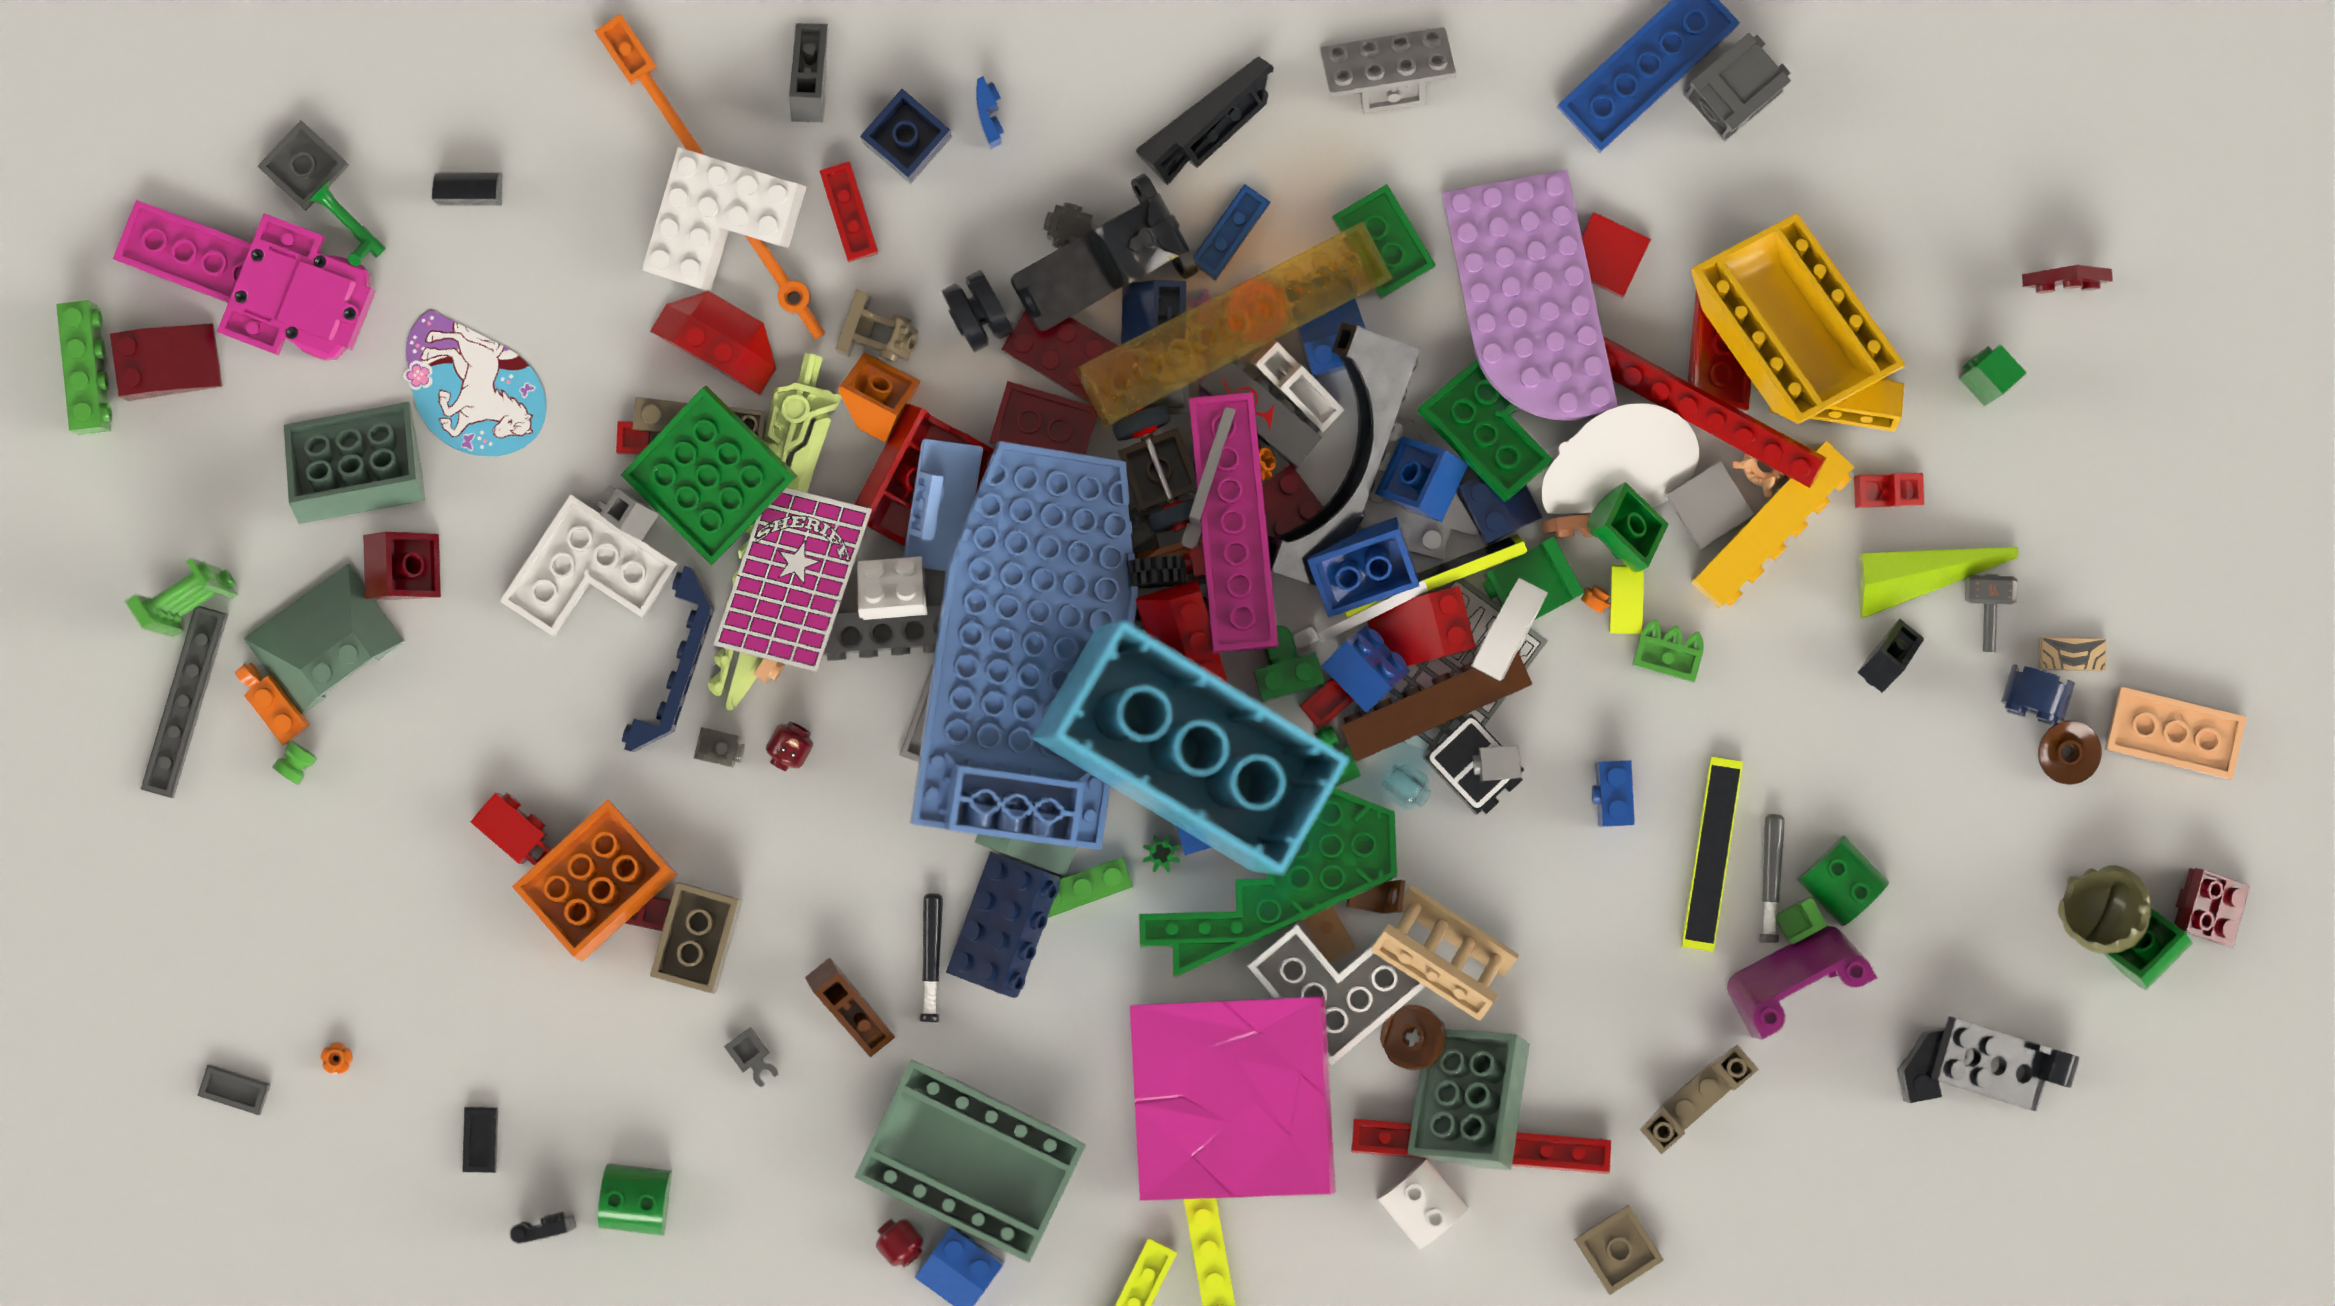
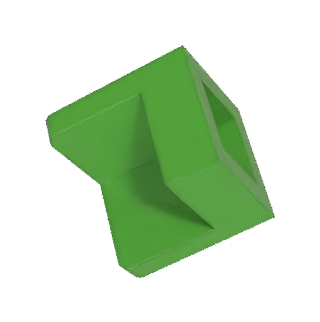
[1776,897,1827,944]

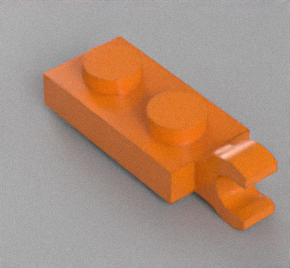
[234,663,311,745]

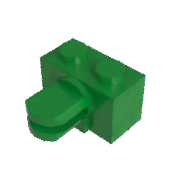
[1253,626,1325,703]

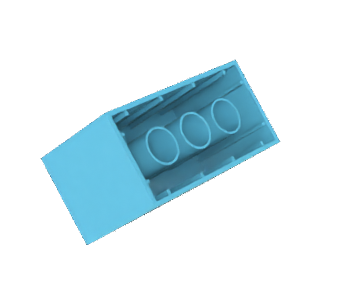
[1031,621,1350,874]

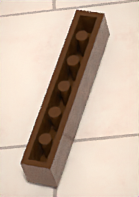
[1339,651,1532,762]

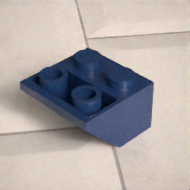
[1121,280,1186,350]

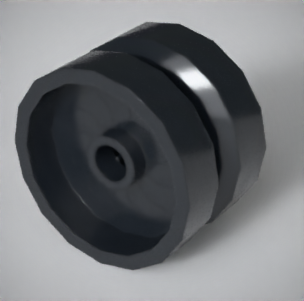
[941,270,1014,353]

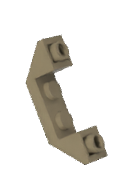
[1639,1045,1759,1154]

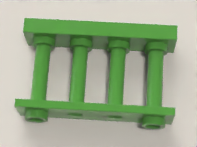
[125,558,237,637]

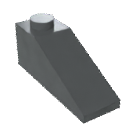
[789,23,828,122]

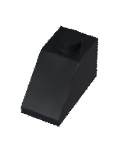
[1857,619,1924,693]

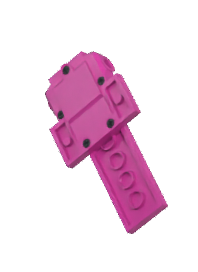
[113,200,376,361]

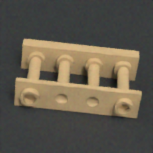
[1370,885,1519,1021]

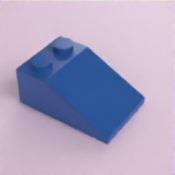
[1284,270,1366,378]
[1307,517,1420,618]

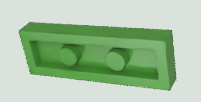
[1048,857,1133,918]

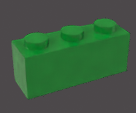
[1959,344,2027,406]

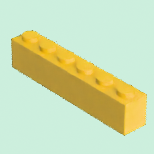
[1691,441,1854,608]

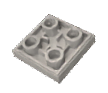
[1666,461,1755,549]

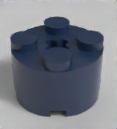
[2001,664,2075,726]

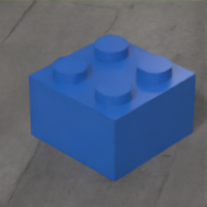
[1321,626,1410,712]

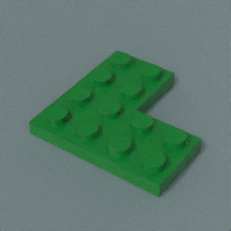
[1417,359,1553,502]

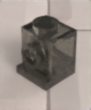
[694,727,745,768]

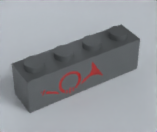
[1198,355,1322,469]

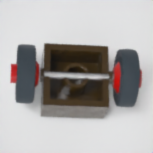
[1112,405,1197,534]

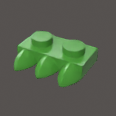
[1632,620,1704,683]

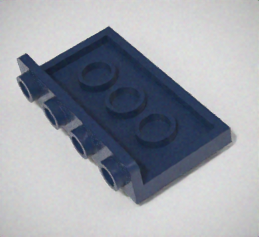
[946,852,1060,998]

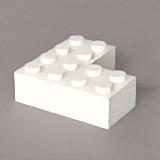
[642,147,807,291]
[1247,925,1425,1066]

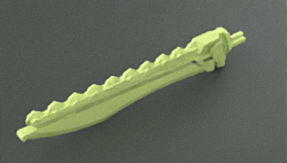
[708,353,842,711]

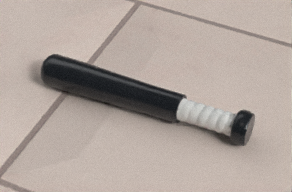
[920,893,943,1022]

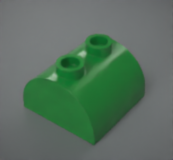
[1587,482,1669,572]
[1797,835,1889,926]
[2104,908,2192,990]
[598,1163,672,1236]

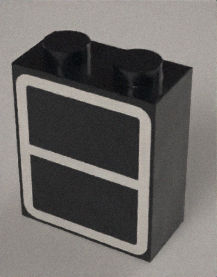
[1423,713,1524,815]

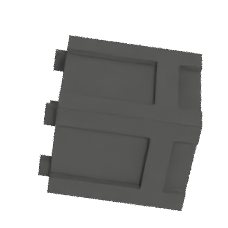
[1683,33,1791,142]

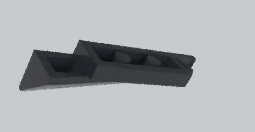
[1136,57,1274,185]

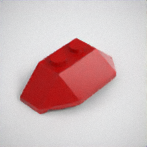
[650,291,776,395]

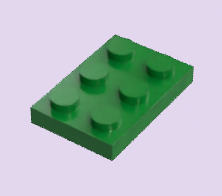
[1332,184,1436,300]

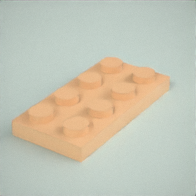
[2105,687,2247,780]

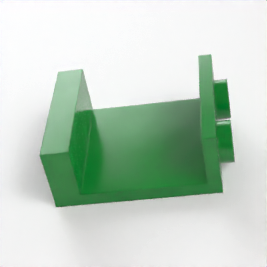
[1482,536,1584,620]

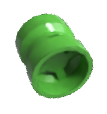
[272,740,318,785]

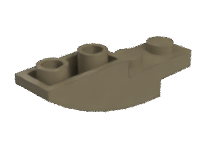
[632,397,765,440]

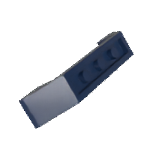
[622,566,714,752]

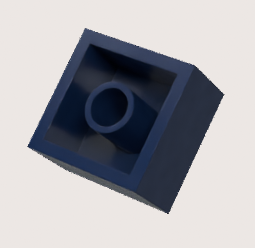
[860,89,952,184]

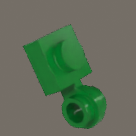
[1314,725,1361,788]

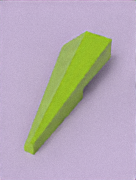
[1858,547,2018,618]

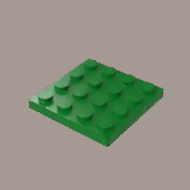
[621,385,798,565]

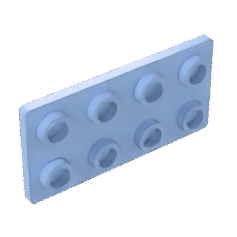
[903,439,983,571]

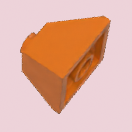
[838,352,921,443]

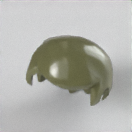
[2058,865,2151,954]

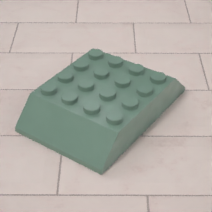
[854,1059,1086,1263]

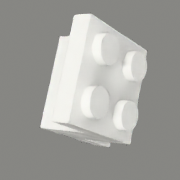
[857,556,927,620]

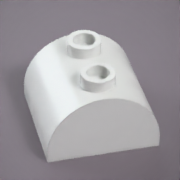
[1377,1159,1468,1249]

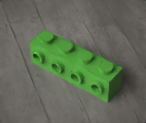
[56,300,112,435]

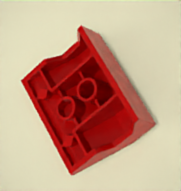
[854,403,995,547]

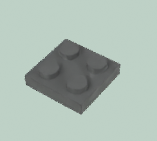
[257,120,349,211]

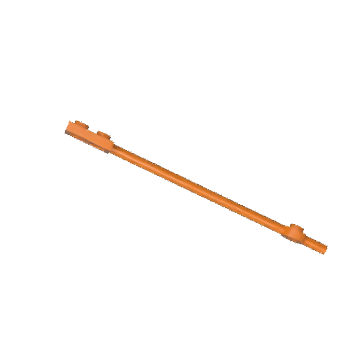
[595,13,826,340]

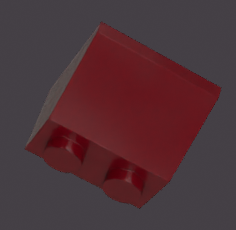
[363,532,441,600]

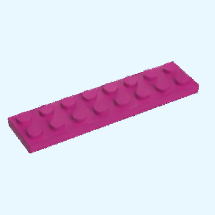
[1189,392,1278,654]

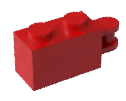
[470,792,552,866]

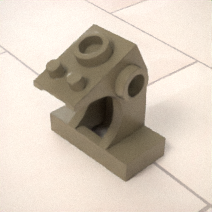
[835,289,919,363]

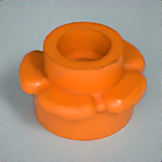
[1580,585,1611,613]
[320,1042,353,1074]

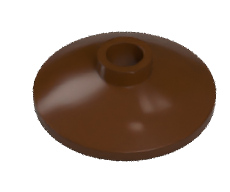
[2038,721,2102,785]

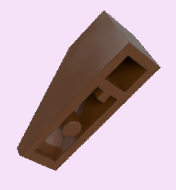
[805,957,895,1058]

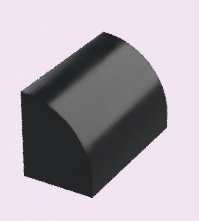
[432,172,502,205]

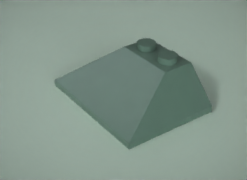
[244,564,405,714]

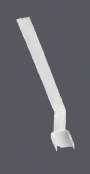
[1292,580,1428,649]

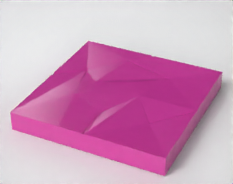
[1130,996,1335,1201]

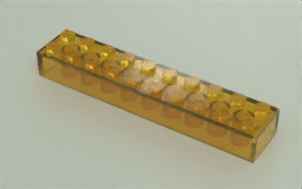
[1075,221,1393,428]

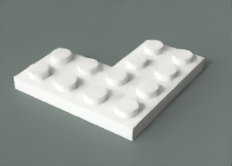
[500,494,678,637]

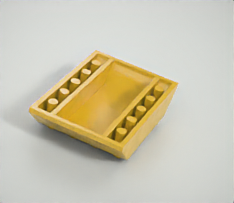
[1691,213,1905,424]

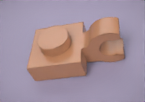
[1541,513,1594,539]

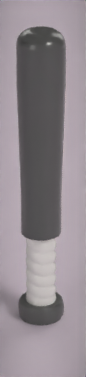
[1759,814,1785,943]

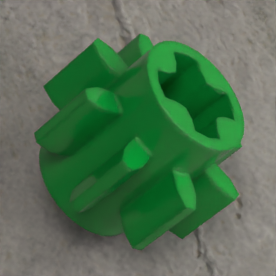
[1143,835,1180,872]

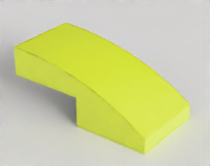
[1609,565,1644,634]

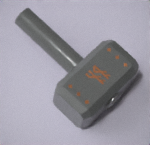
[1965,574,2018,652]

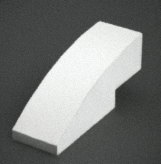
[1249,339,1345,432]
[1471,578,1548,680]

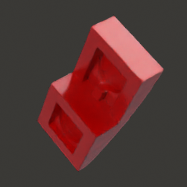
[1854,473,1925,508]

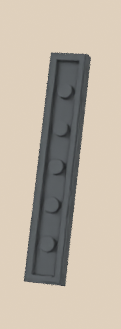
[141,606,229,798]

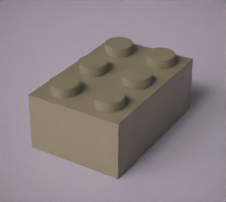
[650,882,742,994]

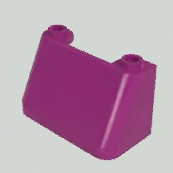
[1727,926,1877,1040]

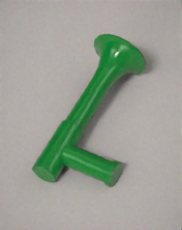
[306,178,386,266]

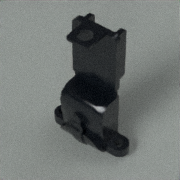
[1011,174,1198,331]

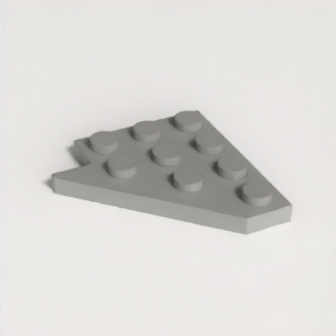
[1356,416,1479,561]

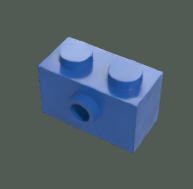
[1592,760,1635,827]

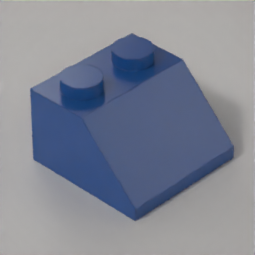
[1375,436,1468,522]
[914,1225,1005,1306]

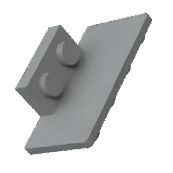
[1321,27,1456,114]

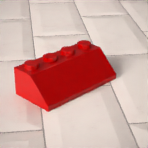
[1135,579,1229,685]

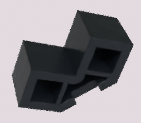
[1897,1028,1967,1103]

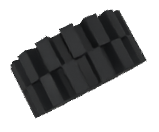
[1127,556,1187,588]

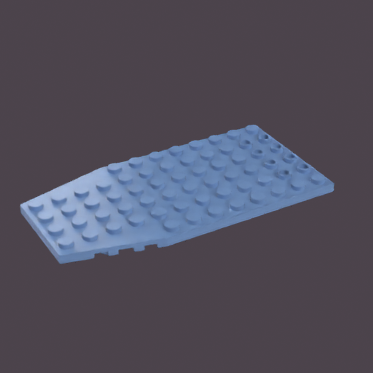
[910,441,1138,850]

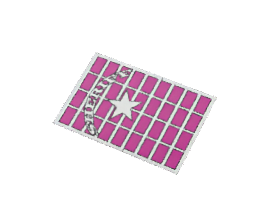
[713,488,872,672]

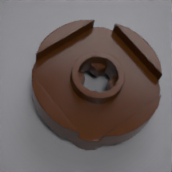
[1380,1004,1446,1070]

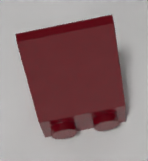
[110,323,222,401]

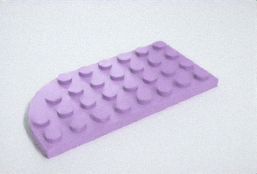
[1442,170,1618,421]

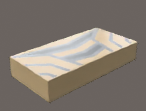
[2040,637,2106,671]

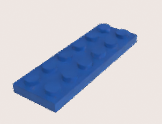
[1557,0,1740,153]

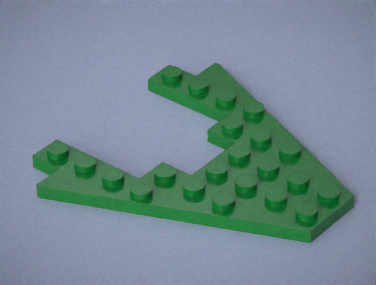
[1139,787,1397,977]

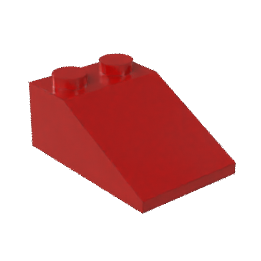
[1367,586,1476,667]

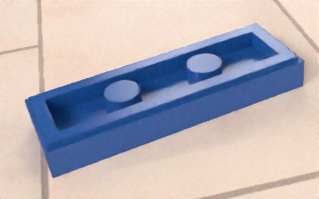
[1193,184,1270,281]

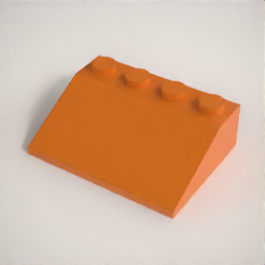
[512,799,678,961]

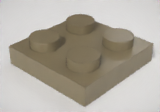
[1574,1205,1664,1295]

